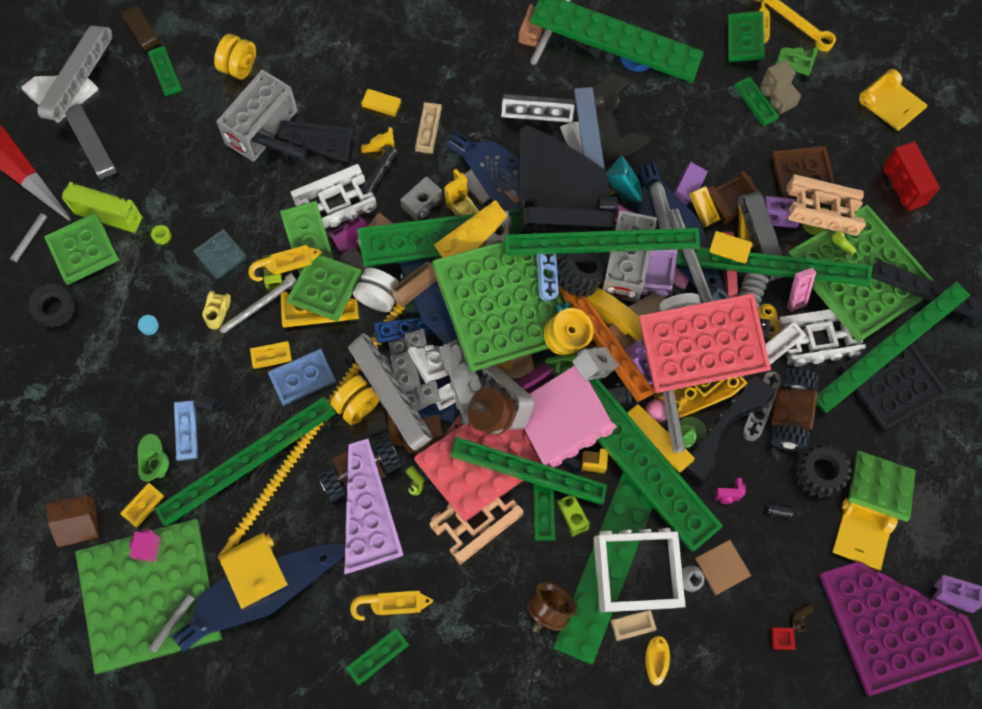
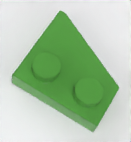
[776,48,819,76]

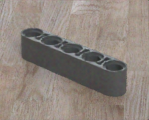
[65,103,117,180]
[739,191,783,282]

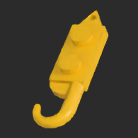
[249,245,322,281]
[350,591,434,620]

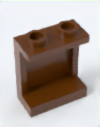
[707,171,763,225]

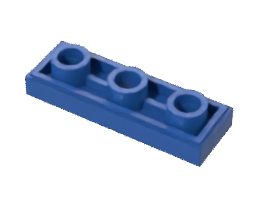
[374,318,434,343]

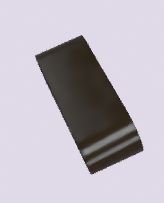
[121,5,160,52]

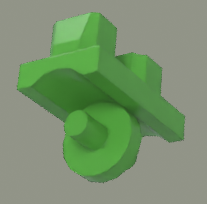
[545,352,578,377]

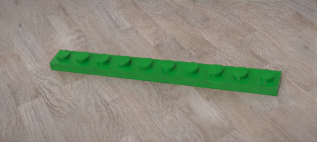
[505,228,700,256]
[676,247,872,286]
[816,282,970,414]
[154,397,336,527]

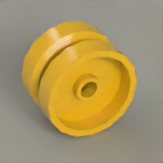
[214,34,256,80]
[544,308,594,356]
[330,375,380,426]

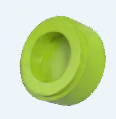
[151,225,171,244]

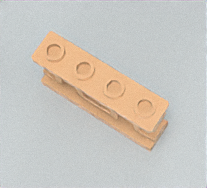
[786,174,865,236]
[430,498,523,565]

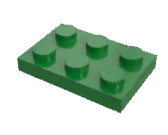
[728,11,764,62]

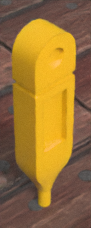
[759,1,770,43]

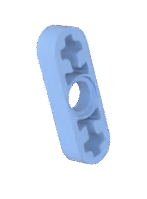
[537,254,558,302]

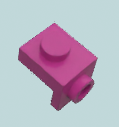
[714,478,746,504]

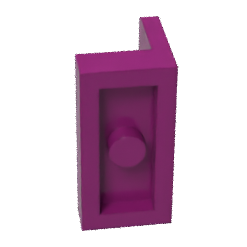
[328,216,368,256]
[515,364,553,394]

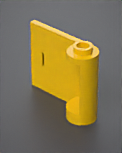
[859,69,928,131]
[832,498,898,571]
[218,532,288,609]

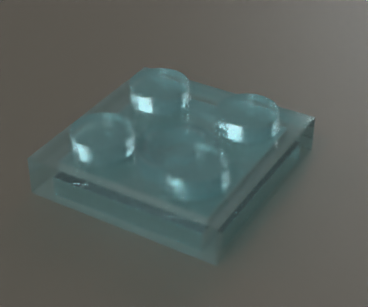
[193,229,247,279]

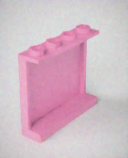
[524,366,617,468]

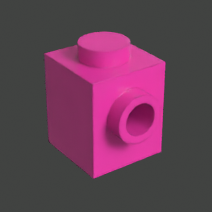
[129,529,161,562]

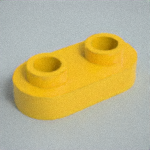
[758,304,780,341]

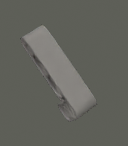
[475,365,534,430]

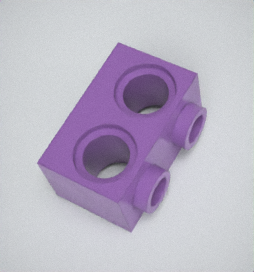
[764,196,800,228]

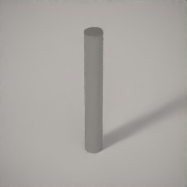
[10,213,47,263]
[149,594,194,653]

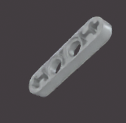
[742,371,781,441]

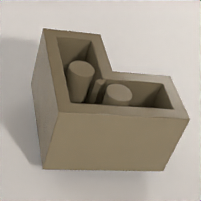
[760,60,801,114]

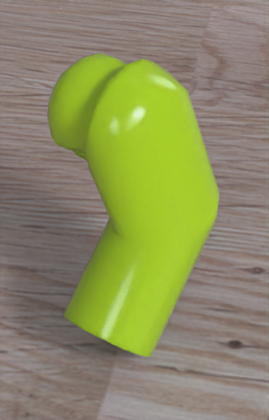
[832,231,856,256]
[406,466,424,495]

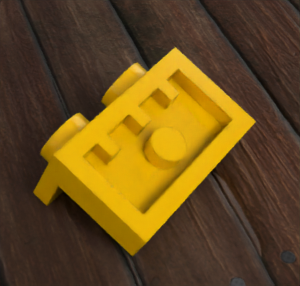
[444,169,469,211]

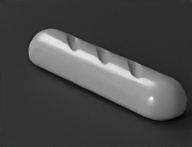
[650,182,674,229]

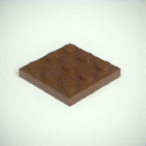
[772,146,835,199]

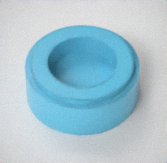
[138,315,159,335]

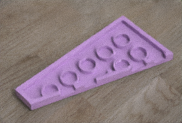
[344,439,404,575]

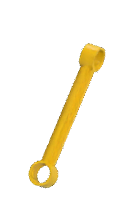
[755,0,836,52]

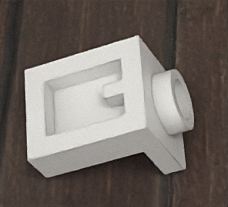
[436,383,457,411]

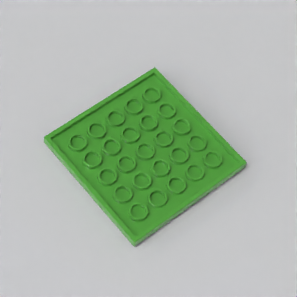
[786,204,934,343]
[431,233,563,373]
[75,519,222,674]

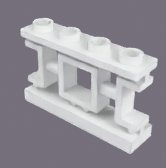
[291,164,377,229]
[778,309,866,367]

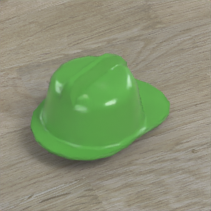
[668,417,707,453]
[138,434,169,481]

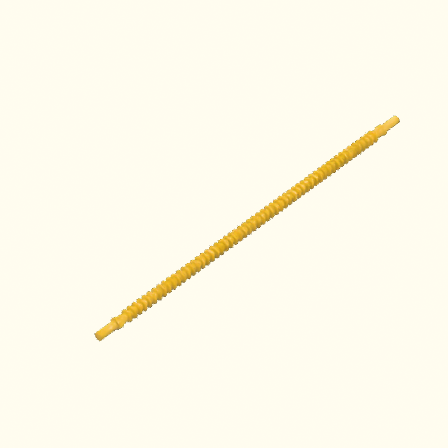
[217,300,412,559]

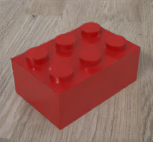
[883,142,940,211]

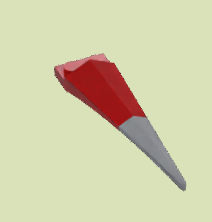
[0,125,71,221]

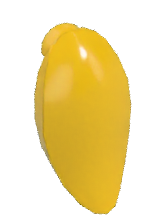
[645,636,670,685]

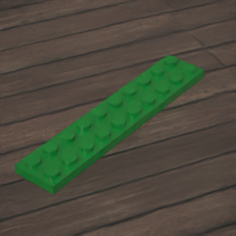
[530,0,704,83]
[357,208,521,267]
[589,379,723,552]
[553,471,653,665]

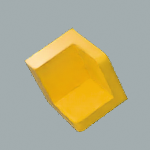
[581,449,608,474]

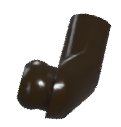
[792,603,814,632]

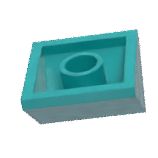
[606,156,643,203]

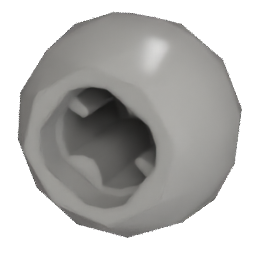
[682,565,705,592]

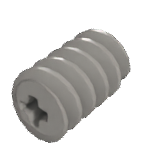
[738,273,769,309]

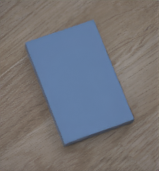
[268,349,337,407]

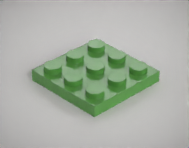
[44,212,119,285]
[287,255,363,322]
[848,451,915,522]

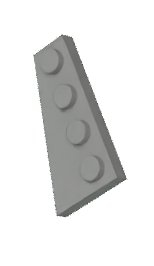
[439,339,484,425]

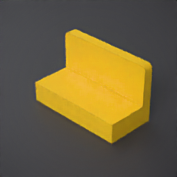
[709,231,752,264]

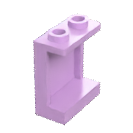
[638,250,678,297]

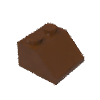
[46,495,99,548]

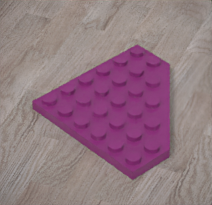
[819,562,982,696]

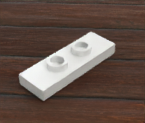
[765,321,806,364]

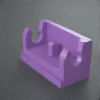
[673,162,708,205]
[625,339,653,385]
[933,575,982,613]

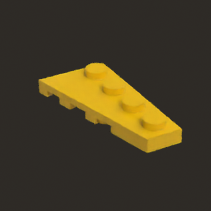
[434,200,507,258]
[281,292,359,327]

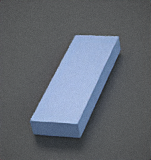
[174,400,198,461]

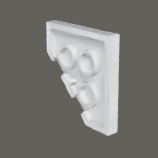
[21,76,98,123]

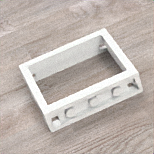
[593,528,685,612]

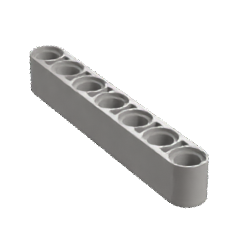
[38,25,112,121]
[348,333,433,451]

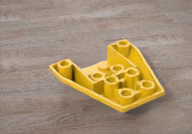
[652,376,747,419]

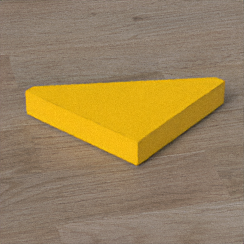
[361,127,395,153]

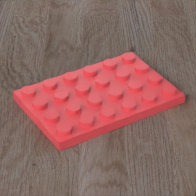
[638,293,771,393]
[414,423,543,522]

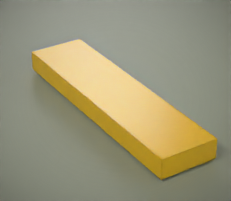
[627,404,695,473]

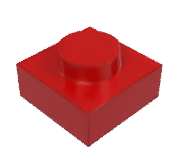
[771,628,795,650]

